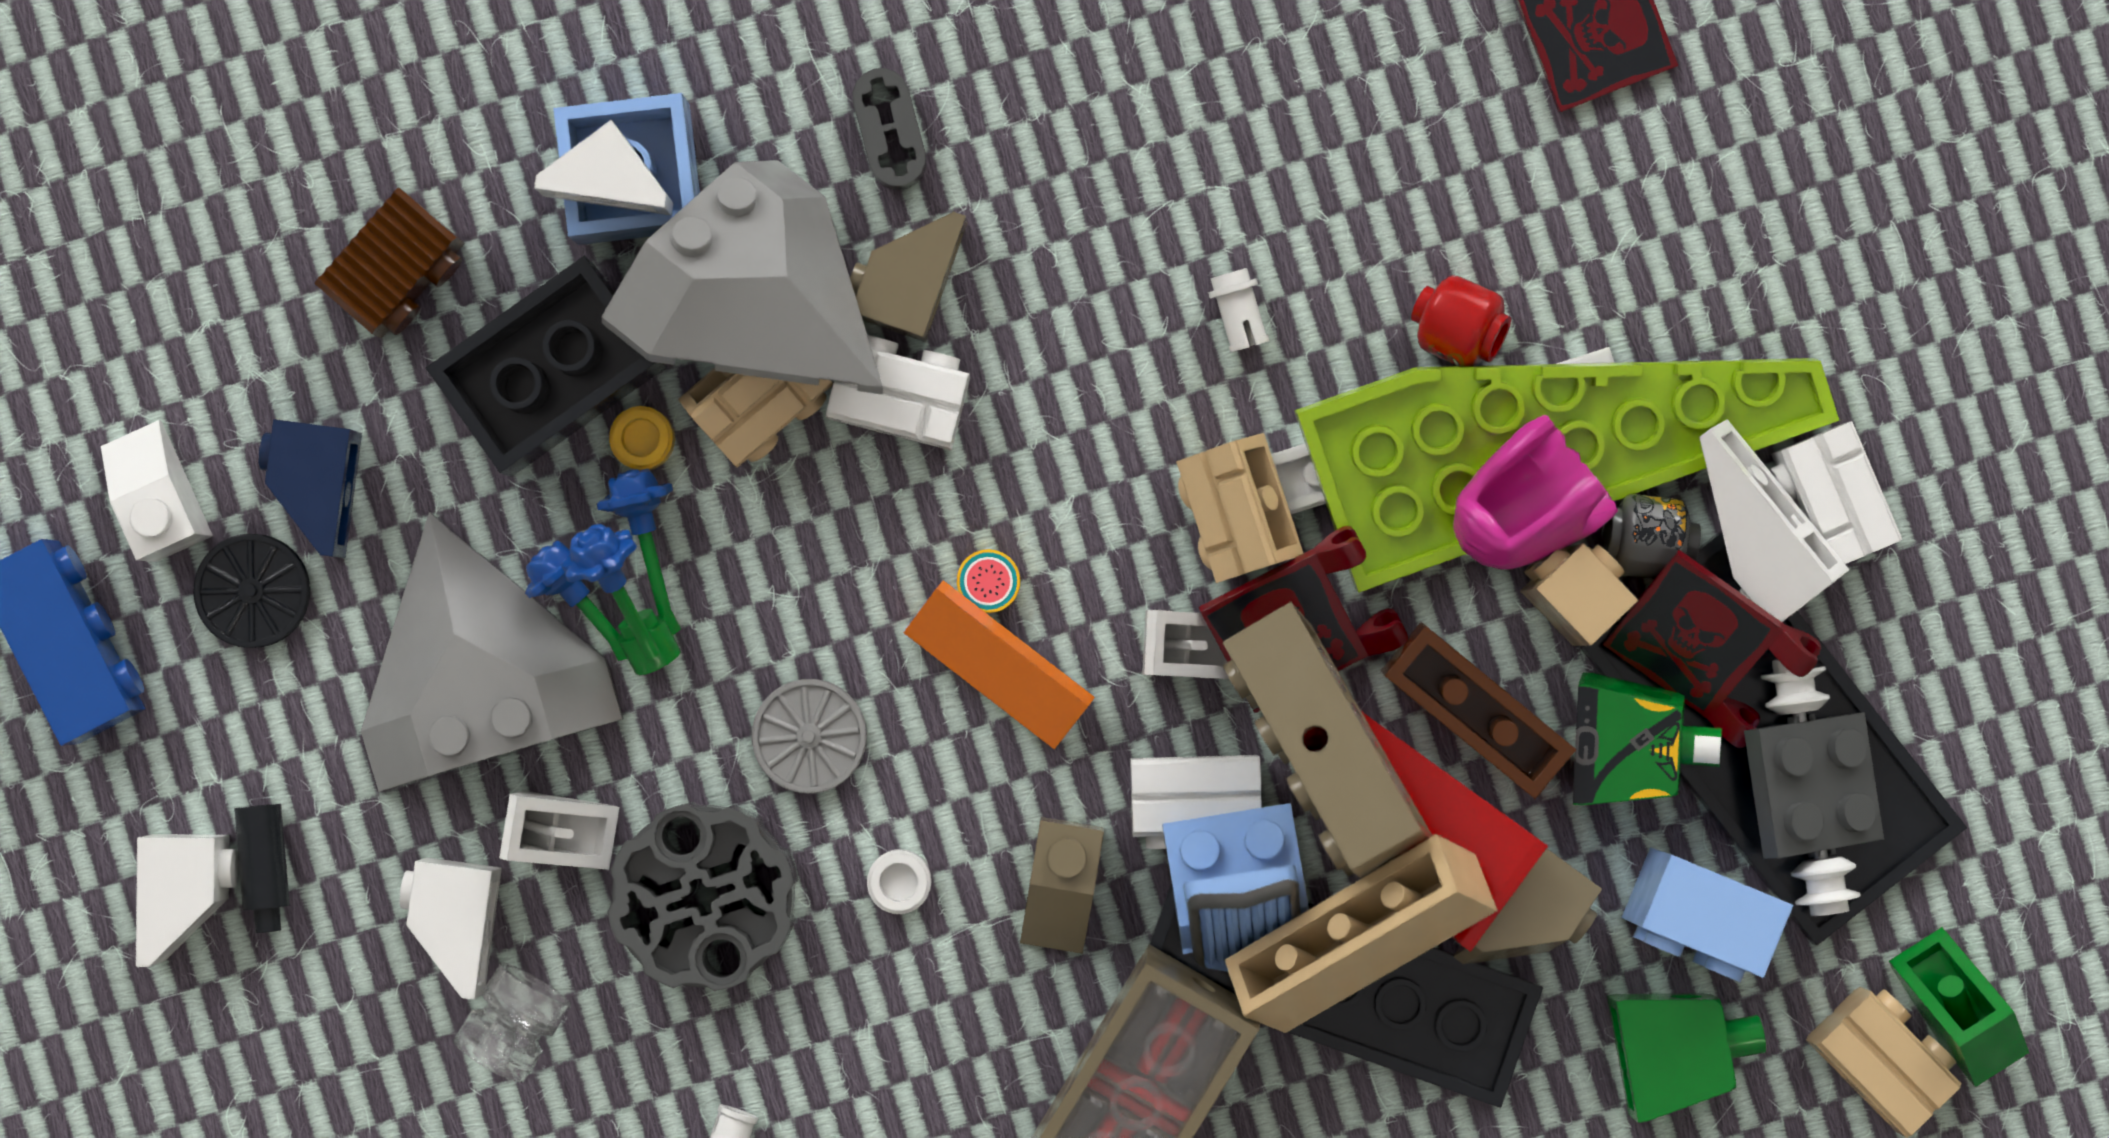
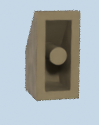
[850,212,968,342]
[1020,817,1104,954]
[1453,849,1602,964]

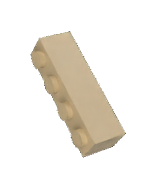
[1225,835,1497,1033]

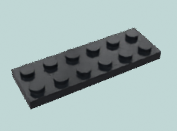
[1149,881,1543,1108]

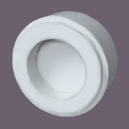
[867,849,932,914]

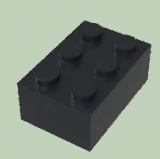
[426,256,667,477]

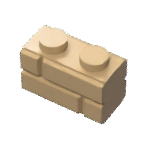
[678,368,833,468]
[1176,433,1303,583]
[1806,987,1962,1138]

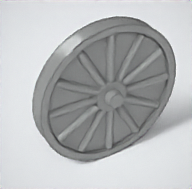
[752,679,867,794]

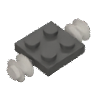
[1744,660,1884,916]

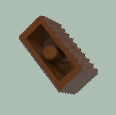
[314,187,465,339]

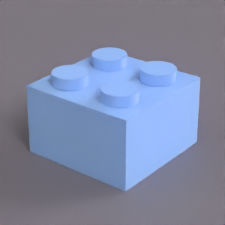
[553,93,700,245]
[1621,848,1793,982]

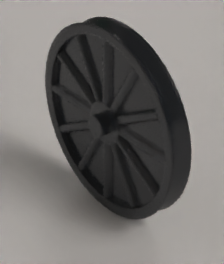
[193,534,310,648]

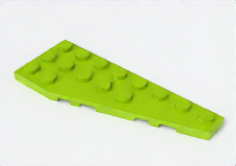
[1294,358,1840,593]

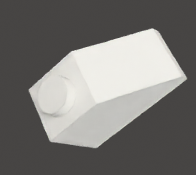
[101,420,213,562]
[136,834,239,967]
[399,857,502,1000]

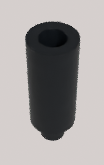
[234,804,290,933]

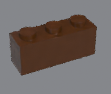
[1381,622,1577,799]

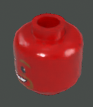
[1411,275,1511,366]

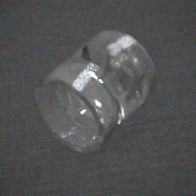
[453,962,571,1083]

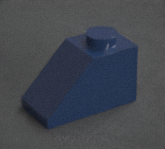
[258,419,362,558]

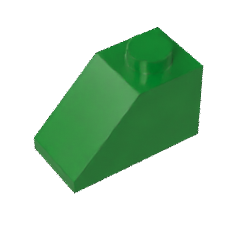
[1889,927,2029,1087]

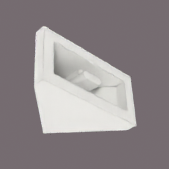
[534,120,673,215]
[1142,610,1229,679]
[499,791,620,870]

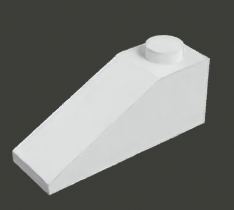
[1700,419,1850,622]

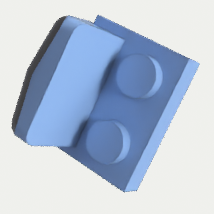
[1162,803,1309,972]

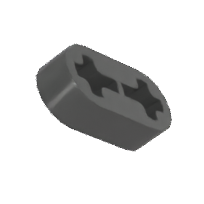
[852,68,927,190]

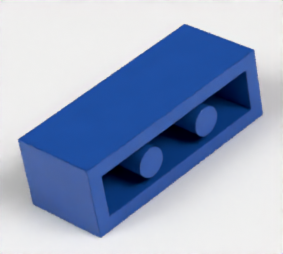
[0,539,145,746]

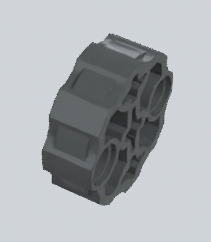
[607,801,799,991]

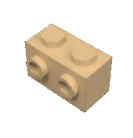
[1520,543,1638,646]

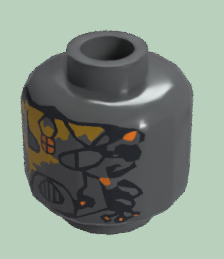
[1602,494,1701,579]

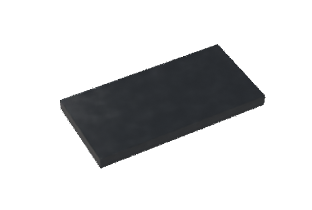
[1579,530,1967,946]

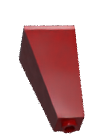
[1361,711,1548,952]

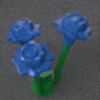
[525,469,681,676]

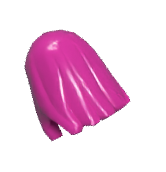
[1453,415,1618,570]

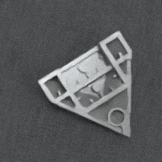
[602,160,883,395]
[361,512,624,792]

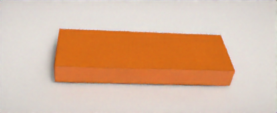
[903,580,1095,749]

